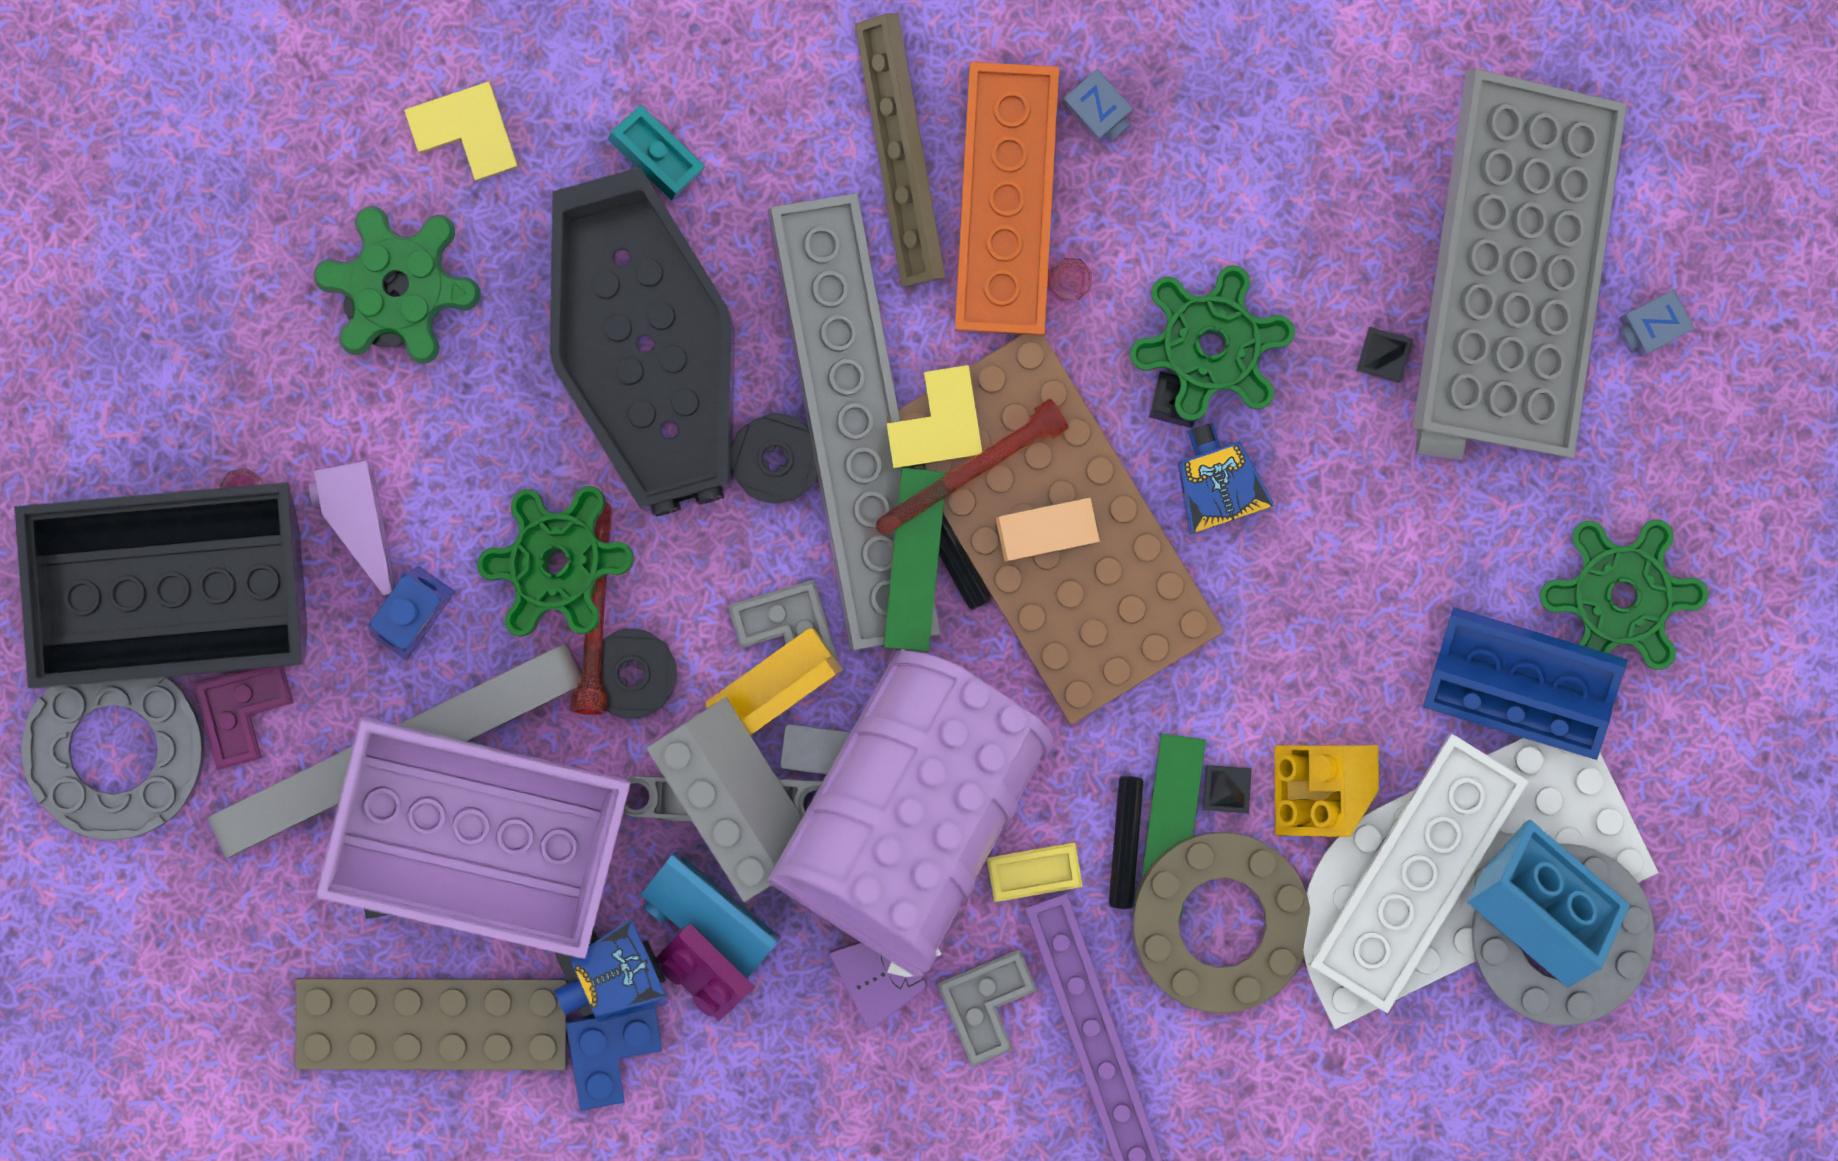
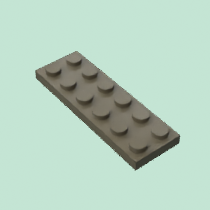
[295,978,567,1070]

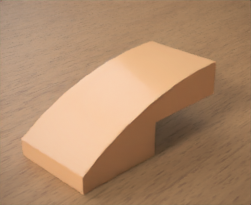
[996,498,1100,562]

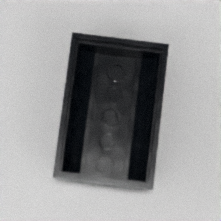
[14,482,307,689]

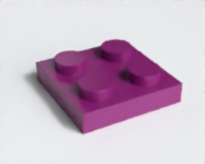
[656,923,755,1021]

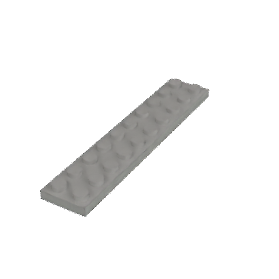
[767,193,940,651]

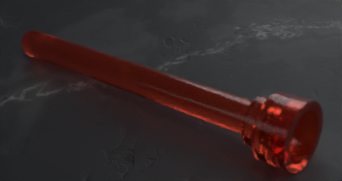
[876,398,1069,534]
[570,501,612,715]

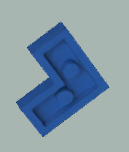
[565,1008,662,1111]

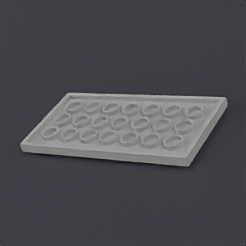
[1413,69,1627,458]

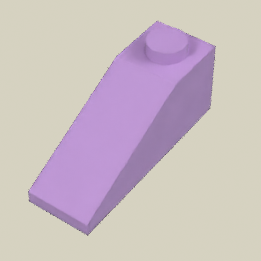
[309,460,396,596]

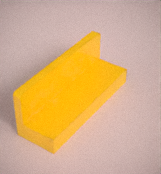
[705,628,843,735]

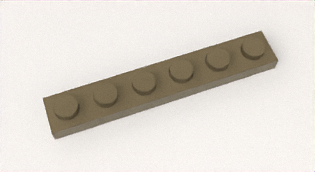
[855,13,945,287]

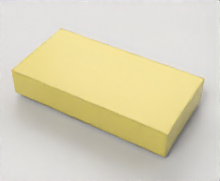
[987,842,1083,902]

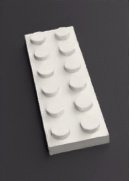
[1309,734,1529,1013]

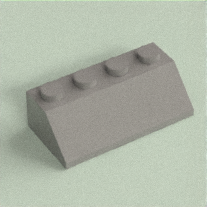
[646,697,803,902]

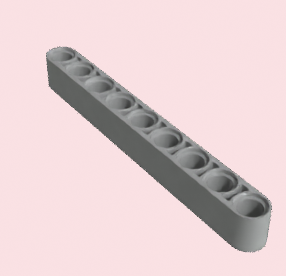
[207,644,586,859]

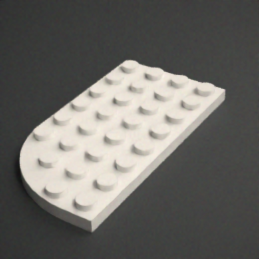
[1303,738,1659,1029]

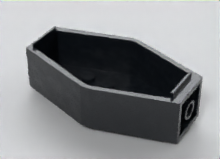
[550,167,735,517]

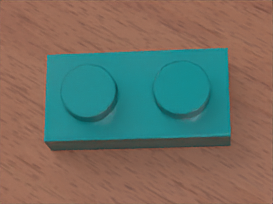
[607,105,705,201]

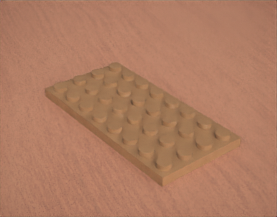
[886,335,1224,725]

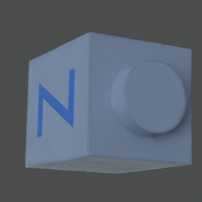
[1062,68,1133,143]
[1618,289,1695,357]

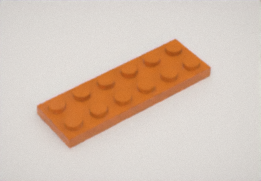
[955,62,1059,336]

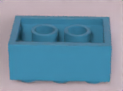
[1467,819,1630,988]
[640,852,781,979]

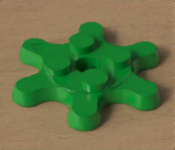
[313,206,481,364]
[1130,265,1295,421]
[477,486,634,637]
[1539,520,1709,670]

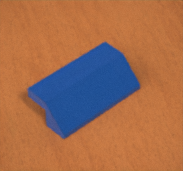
[1423,607,1628,760]

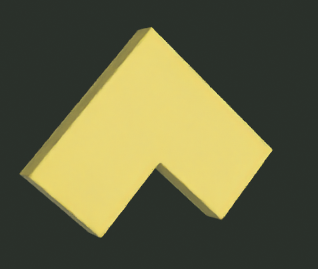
[404,81,519,182]
[887,365,983,469]

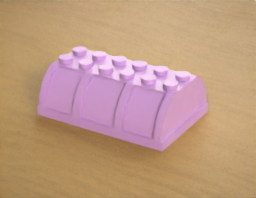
[766,649,1054,977]
[316,717,630,959]

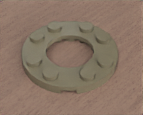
[1131,832,1310,1013]

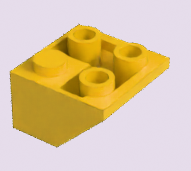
[1274,745,1379,837]

